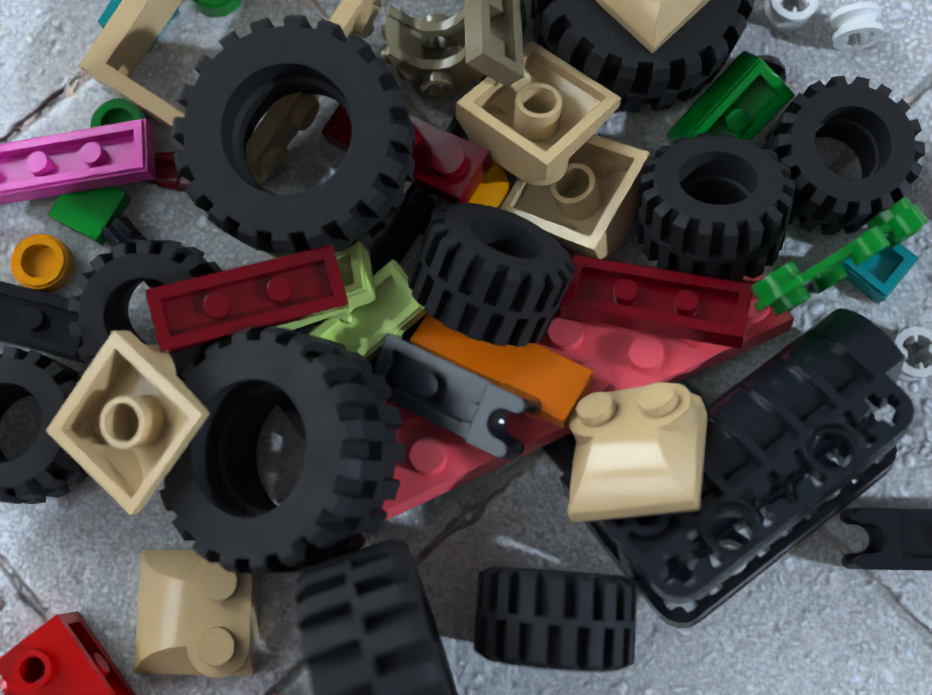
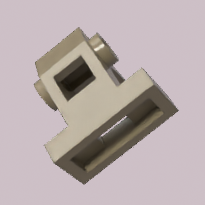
[381,0,525,100]

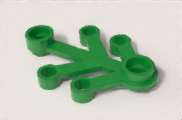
[750,197,929,316]

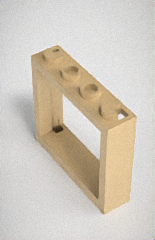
[78,0,382,186]

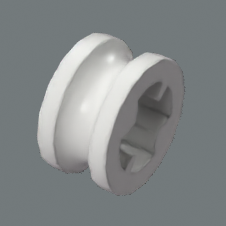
[763,0,819,33]
[830,2,885,51]
[890,326,932,382]

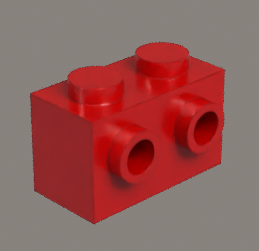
[0,611,136,695]

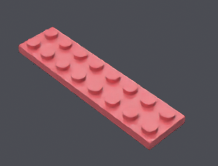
[382,266,794,521]

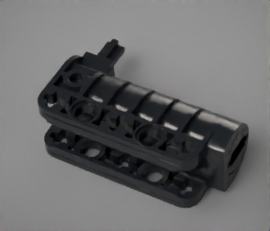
[541,308,915,629]

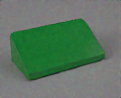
[666,51,795,143]

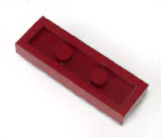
[321,104,494,203]
[145,244,349,354]
[560,255,754,349]

